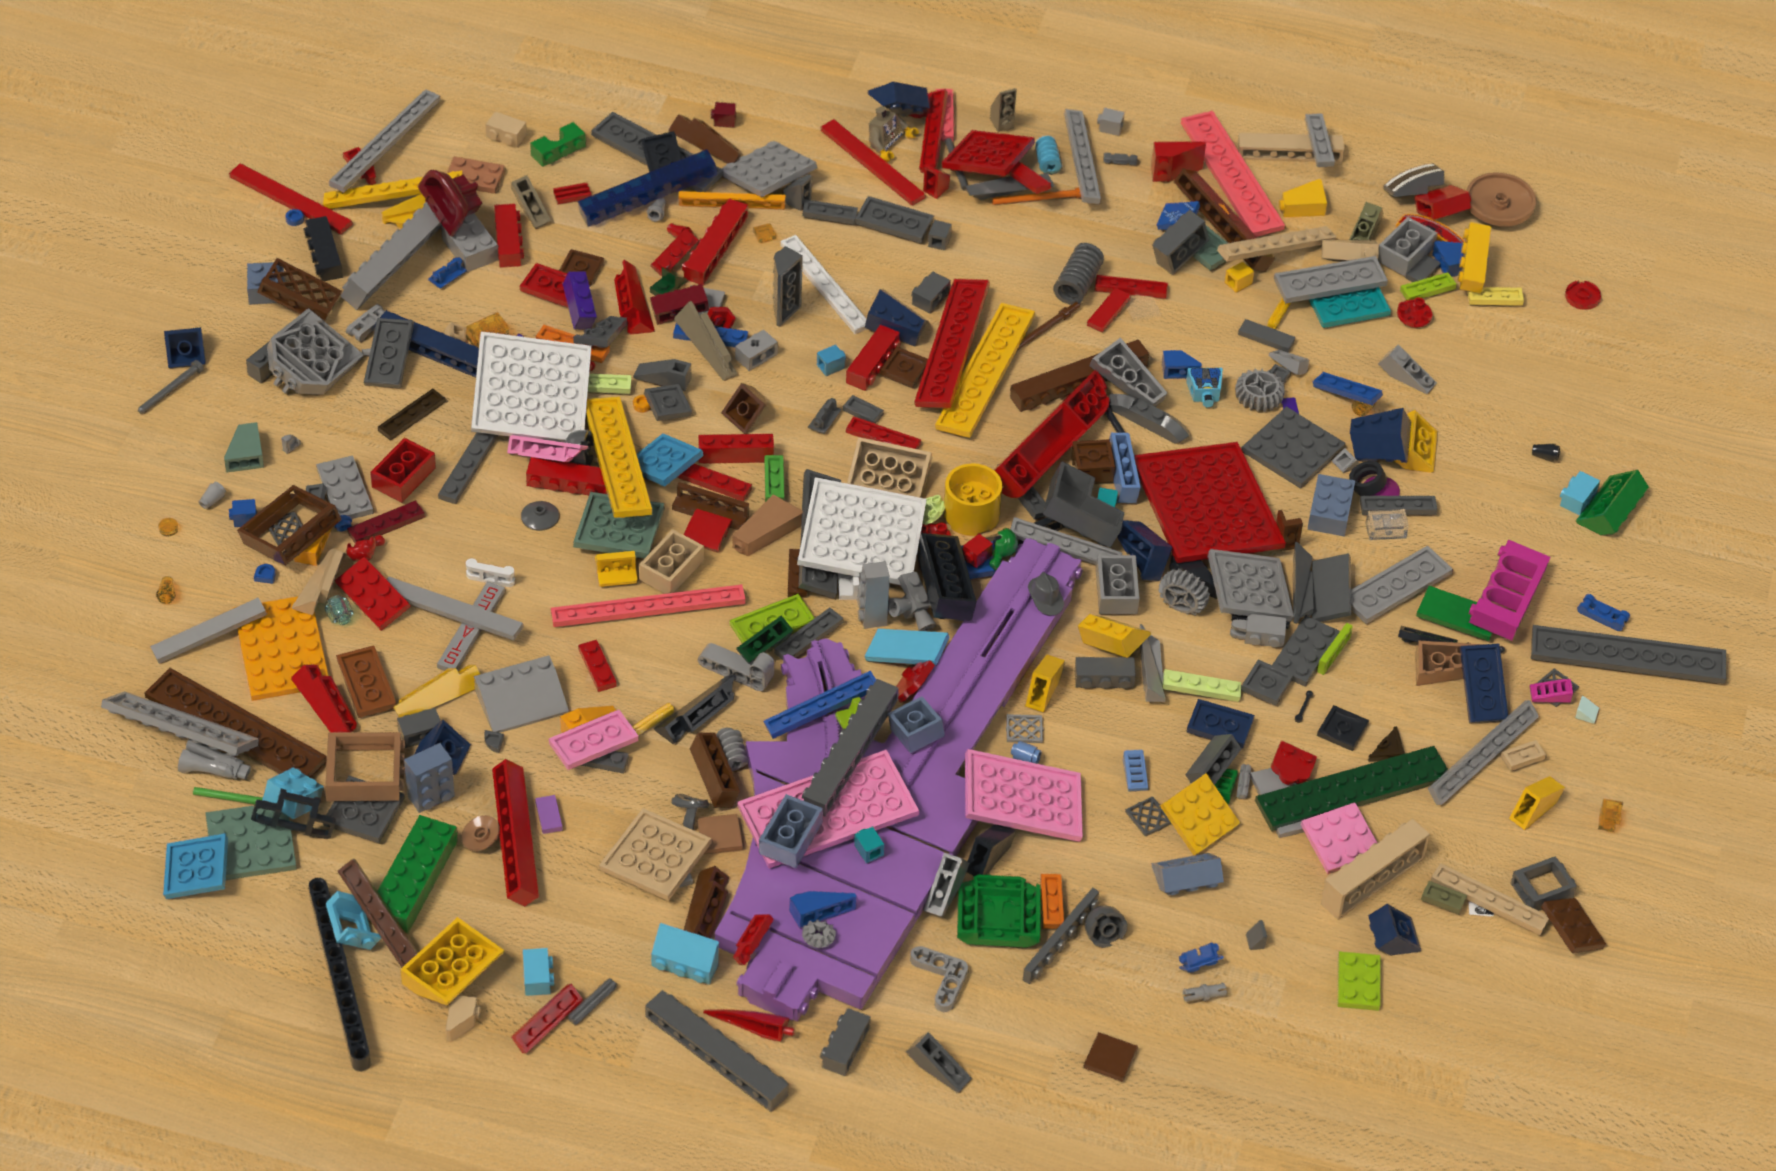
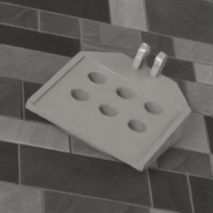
[267,308,364,395]

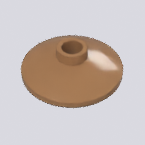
[461,815,500,851]

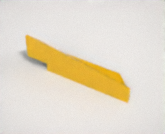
[382,194,426,228]
[393,665,480,718]

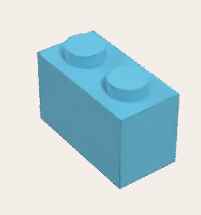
[1560,471,1600,515]
[523,948,554,996]

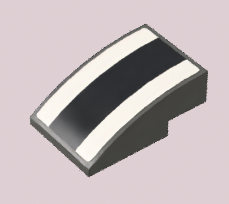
[1383,163,1444,197]

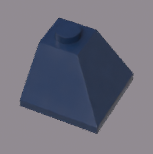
[414,720,471,775]

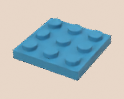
[636,433,704,486]
[163,834,228,899]

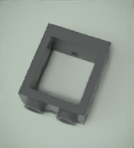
[1510,856,1576,911]

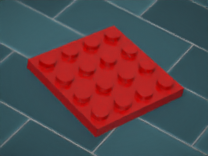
[942,130,1035,177]

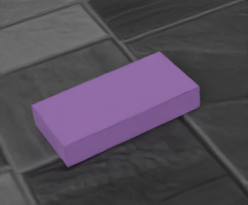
[535,795,563,834]

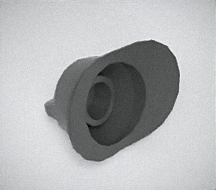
[1028,572,1064,616]

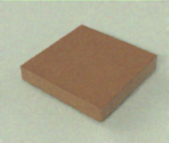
[697,814,743,854]

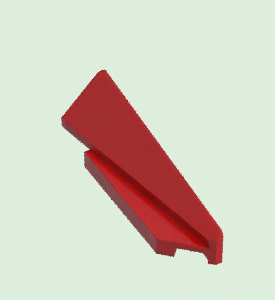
[614,259,655,334]
[291,664,357,733]

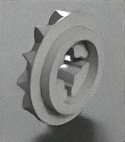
[802,919,836,948]

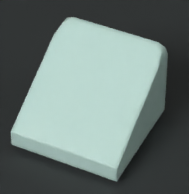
[1575,696,1599,724]

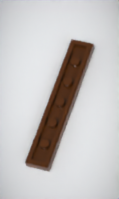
[337,859,418,968]

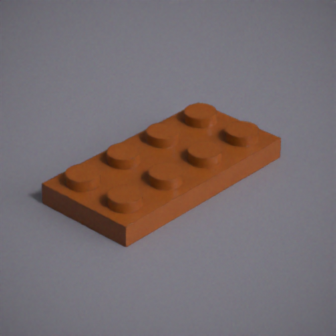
[336,645,396,718]

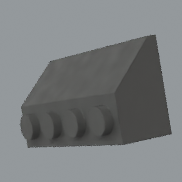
[773,246,803,327]

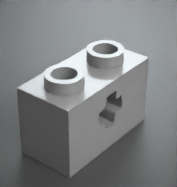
[735,330,778,371]

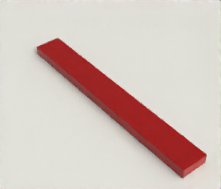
[821,119,925,206]
[229,163,352,235]

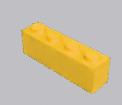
[1457,222,1491,293]

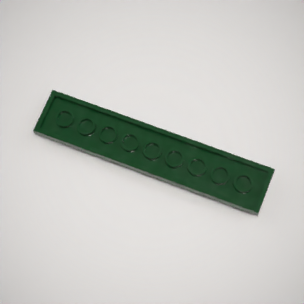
[1255,746,1448,831]

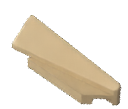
[292,548,345,615]

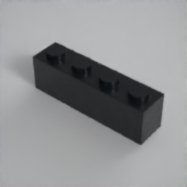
[303,216,343,281]

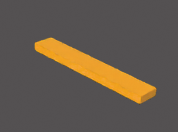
[679,191,785,209]

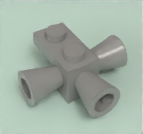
[888,572,936,631]

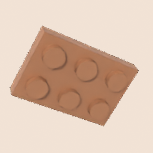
[447,156,505,194]

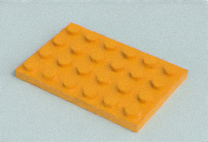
[233,596,328,701]

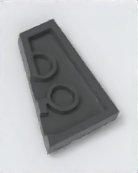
[573,316,627,348]

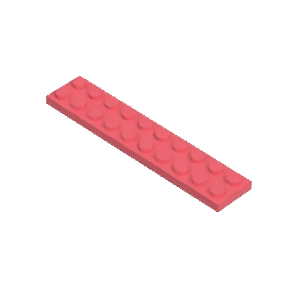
[1181,110,1285,237]

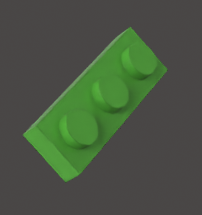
[764,455,784,502]

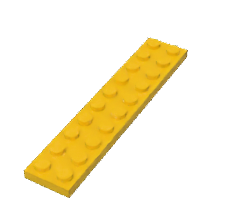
[935,303,1035,438]
[586,397,652,518]

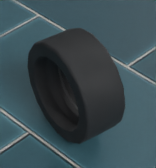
[1349,461,1387,496]

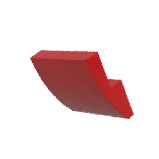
[684,509,732,553]

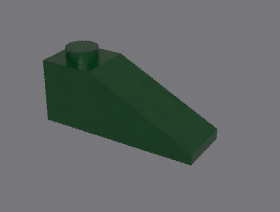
[736,616,793,664]

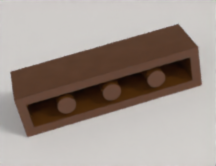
[690,733,740,808]

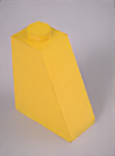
[1279,179,1327,218]
[1025,654,1065,712]
[1509,776,1565,830]

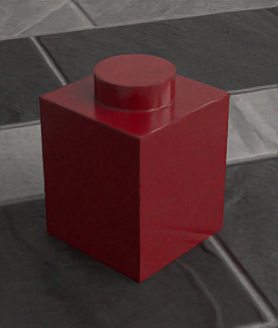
[711,102,736,128]

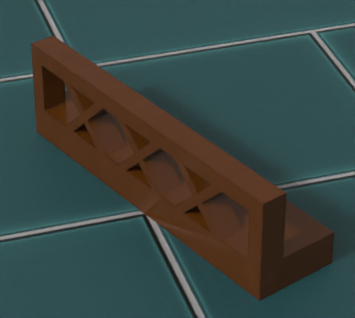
[672,482,749,530]

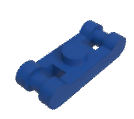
[1577,594,1630,631]

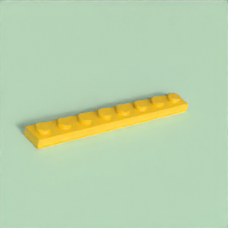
[323,171,463,209]

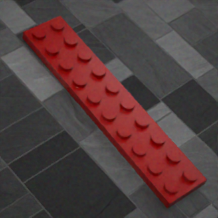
[914,279,990,408]

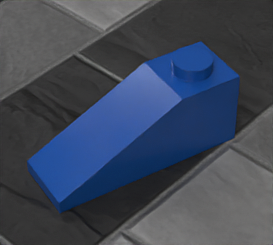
[789,891,857,928]

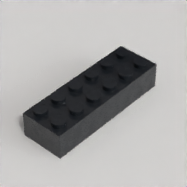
[917,533,977,621]

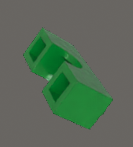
[530,122,586,167]

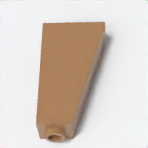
[732,494,803,556]

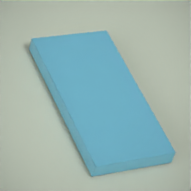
[864,629,950,665]

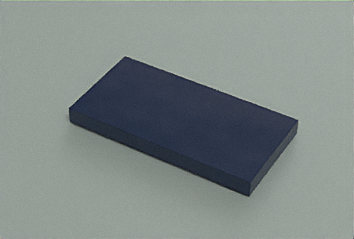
[1460,644,1508,723]

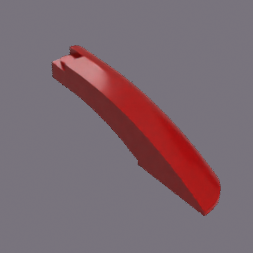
[994,369,1109,498]

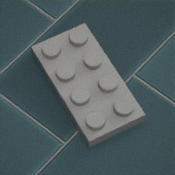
[316,455,373,519]

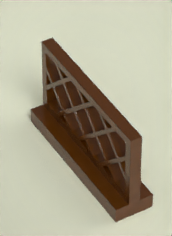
[257,258,342,322]

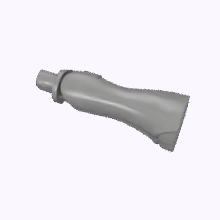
[178,739,251,780]

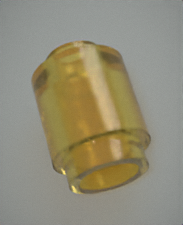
[1352,400,1376,417]

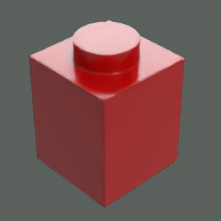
[963,533,993,568]

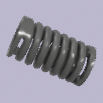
[1053,243,1104,305]

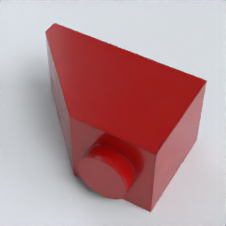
[923,164,950,199]

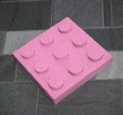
[1300,803,1378,874]

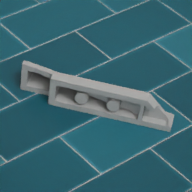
[1140,624,1165,702]

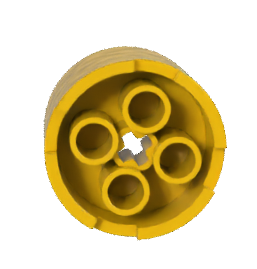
[943,463,1002,536]

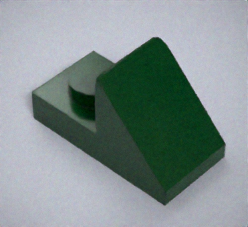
[650,268,687,296]

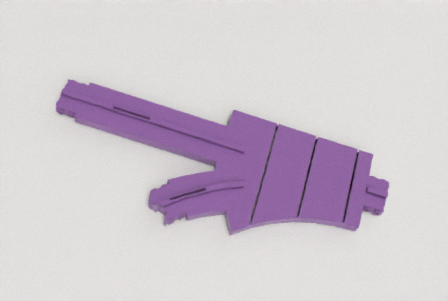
[715,538,1083,1021]

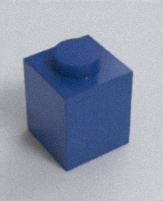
[229,499,257,528]

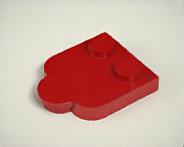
[896,660,935,703]
[1271,740,1317,785]

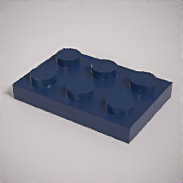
[1186,699,1255,749]

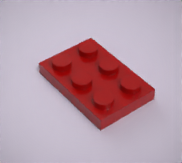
[520,263,568,308]

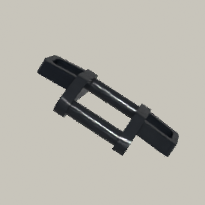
[251,788,336,839]

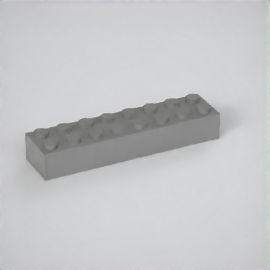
[341,202,441,310]

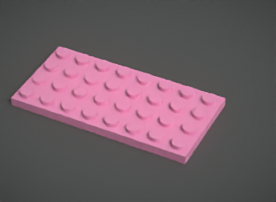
[737,750,919,868]

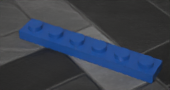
[763,671,876,739]

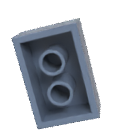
[1307,474,1355,537]
[404,743,455,813]
[759,794,823,868]

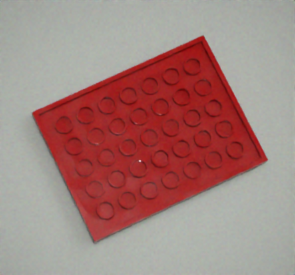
[1134,442,1286,563]

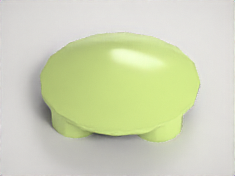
[922,495,945,525]

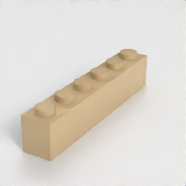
[1237,133,1344,163]

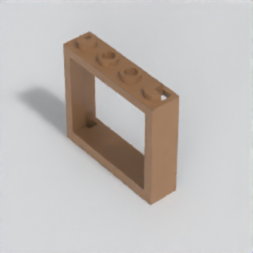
[325,732,405,801]

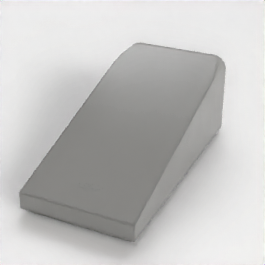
[1269,350,1309,375]

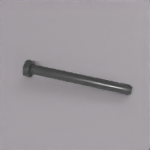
[138,360,204,414]

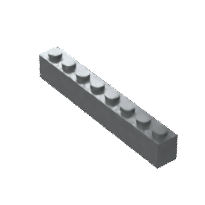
[802,679,899,816]
[645,990,788,1112]

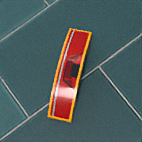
[1395,214,1465,243]

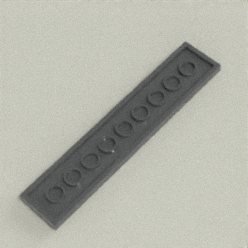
[1531,625,1726,684]

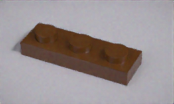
[788,549,807,598]

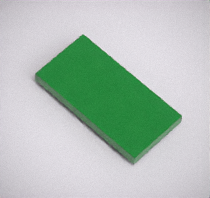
[1416,586,1493,641]

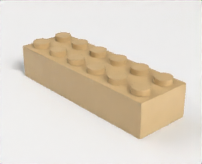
[1321,819,1430,920]

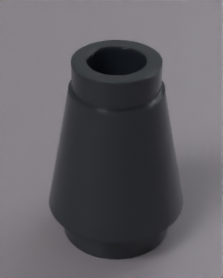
[1532,443,1560,462]

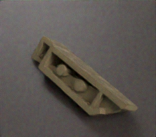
[674,301,737,381]

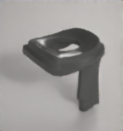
[671,794,710,830]

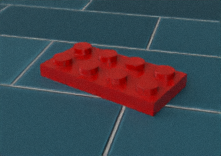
[334,557,411,631]

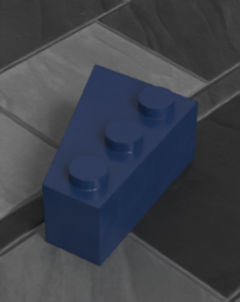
[1117,520,1172,581]

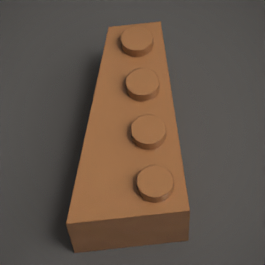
[1415,641,1483,686]

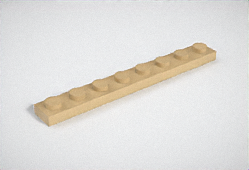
[1217,226,1336,262]

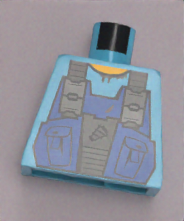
[1186,368,1223,407]

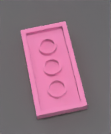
[549,710,638,770]

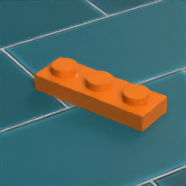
[1040,874,1064,929]

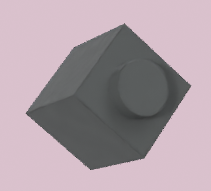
[928,220,952,251]

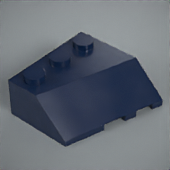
[867,81,930,117]
[865,289,927,347]
[1350,408,1411,463]

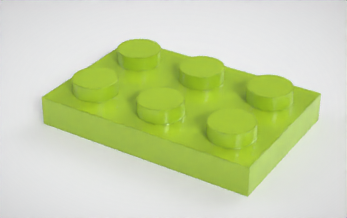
[1337,951,1380,1011]

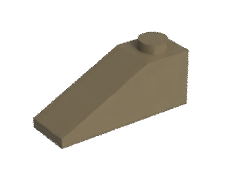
[511,175,551,229]

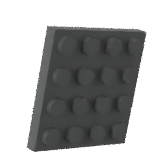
[1241,406,1346,489]

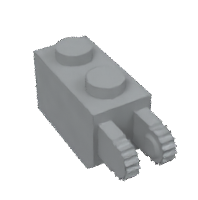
[1230,614,1286,648]

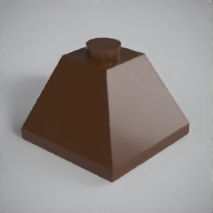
[721,383,767,434]

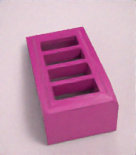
[1530,679,1573,703]

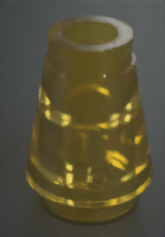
[156,576,176,604]

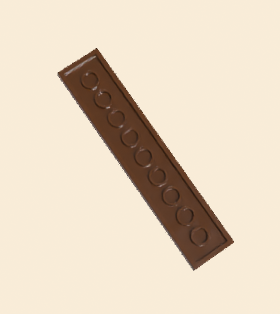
[144,668,327,778]

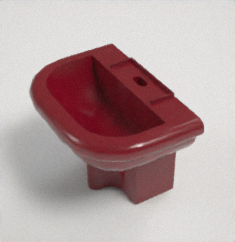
[418,170,483,237]

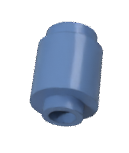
[1011,741,1042,764]

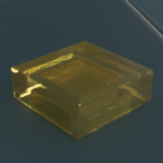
[753,223,776,243]

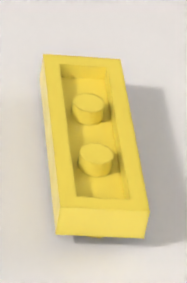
[1467,287,1524,305]

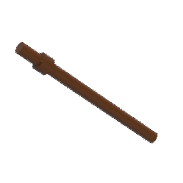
[1017,302,1080,351]

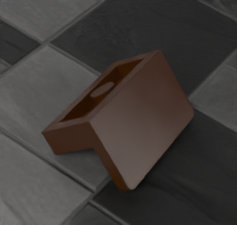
[1276,510,1303,551]

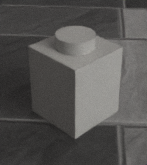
[1097,108,1125,136]

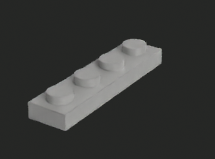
[1305,113,1335,167]

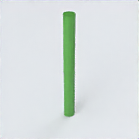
[193,787,263,804]

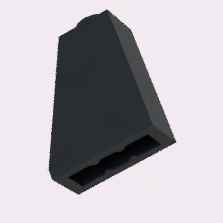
[967,824,1016,876]

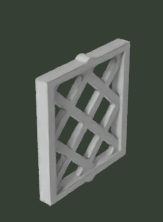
[1006,714,1043,743]

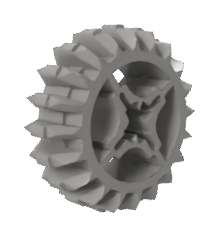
[1235,369,1285,412]
[1158,569,1210,615]

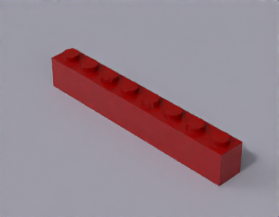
[492,759,539,907]

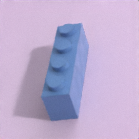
[1109,432,1141,503]

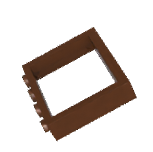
[237,485,342,566]

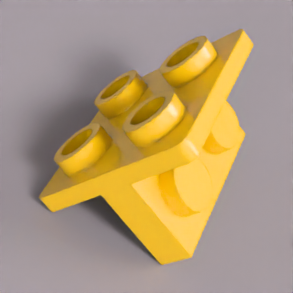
[595,551,637,587]

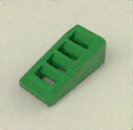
[1215,768,1238,805]

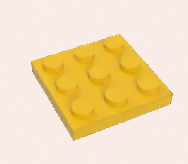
[1160,774,1240,855]

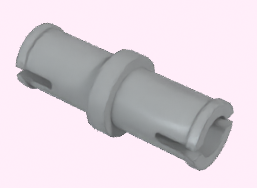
[1183,983,1227,1002]

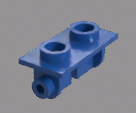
[428,257,467,289]
[1179,942,1224,973]

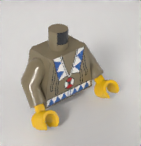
[869,107,919,162]

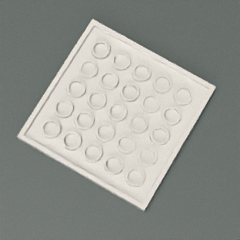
[471,331,591,442]
[797,477,927,585]

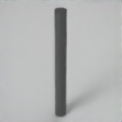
[945,138,968,191]

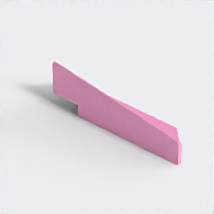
[507,435,588,462]

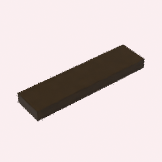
[378,388,446,441]

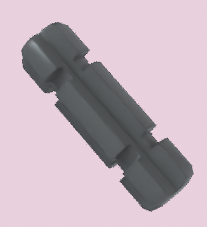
[1103,153,1138,165]

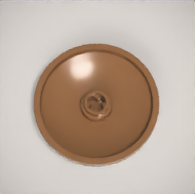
[1466,172,1536,226]

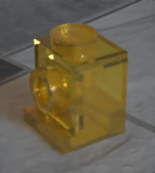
[1598,799,1623,832]

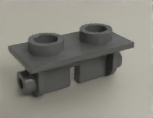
[808,398,841,434]

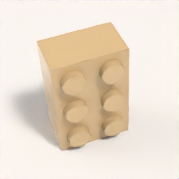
[639,529,704,594]

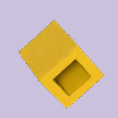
[1224,261,1254,293]

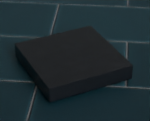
[1317,705,1369,751]

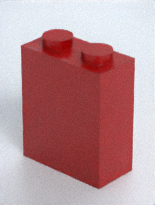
[1415,185,1471,220]

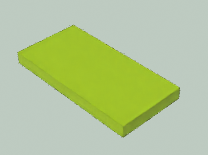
[730,594,815,643]

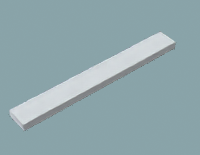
[781,235,867,334]

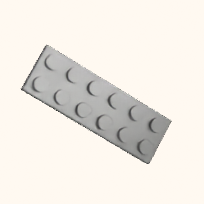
[1274,256,1388,304]
[1351,546,1453,624]

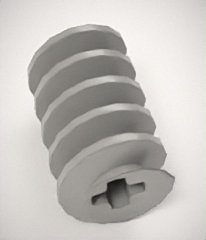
[716,727,748,771]

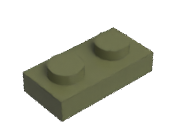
[1421,881,1467,915]

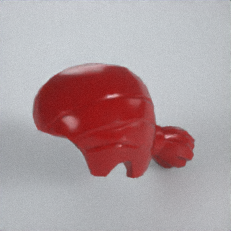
[346,535,385,562]

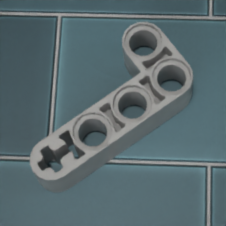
[697,643,774,691]

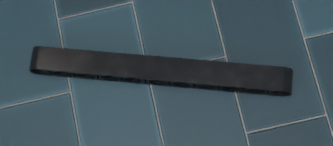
[309,877,371,1072]

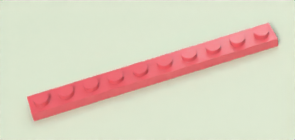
[551,584,745,627]

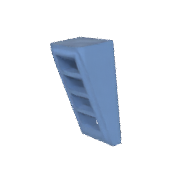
[1123,750,1148,791]

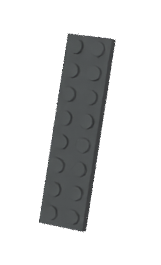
[591,112,724,192]
[798,469,841,598]

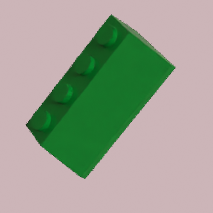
[1576,469,1649,535]

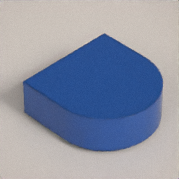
[254,564,276,584]

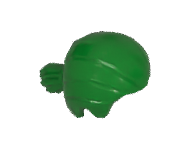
[989,528,1018,570]

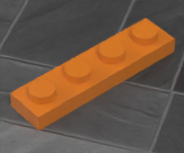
[536,325,610,363]

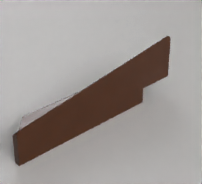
[669,114,741,163]
[684,866,729,939]

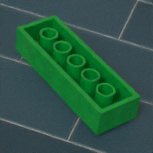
[370,815,458,934]

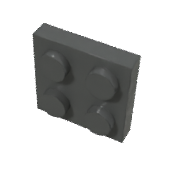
[644,384,692,421]
[1241,659,1293,706]

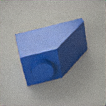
[1162,350,1202,379]

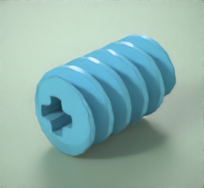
[1035,136,1062,174]

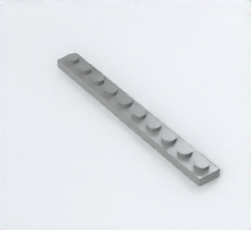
[329,89,440,192]

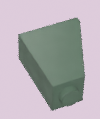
[224,422,264,473]

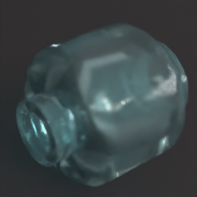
[325,595,354,625]

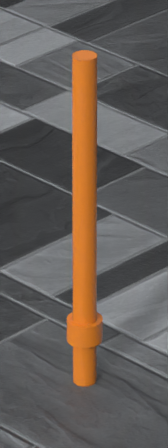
[992,187,1081,205]

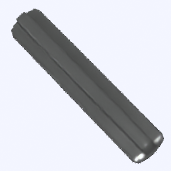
[568,978,616,1025]

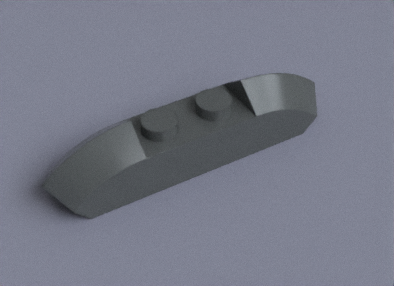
[1109,394,1189,444]

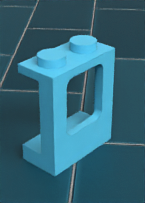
[326,891,381,950]

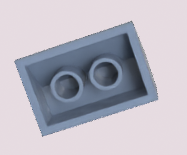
[1151,853,1224,895]

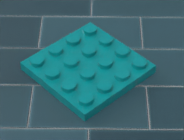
[1309,287,1391,328]

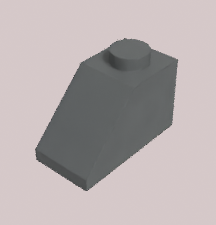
[783,175,812,211]

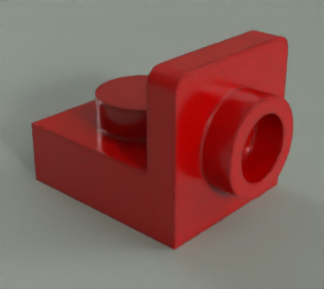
[707,307,736,329]

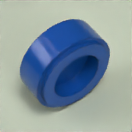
[285,209,304,226]

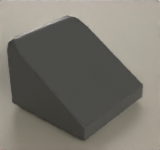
[1246,920,1267,950]

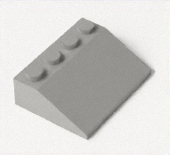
[474,655,569,733]

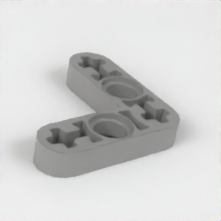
[910,946,968,1012]

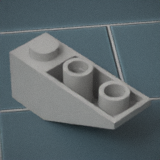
[1378,345,1437,394]

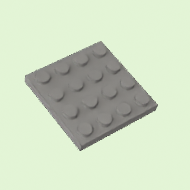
[721,141,817,197]
[1208,549,1294,621]

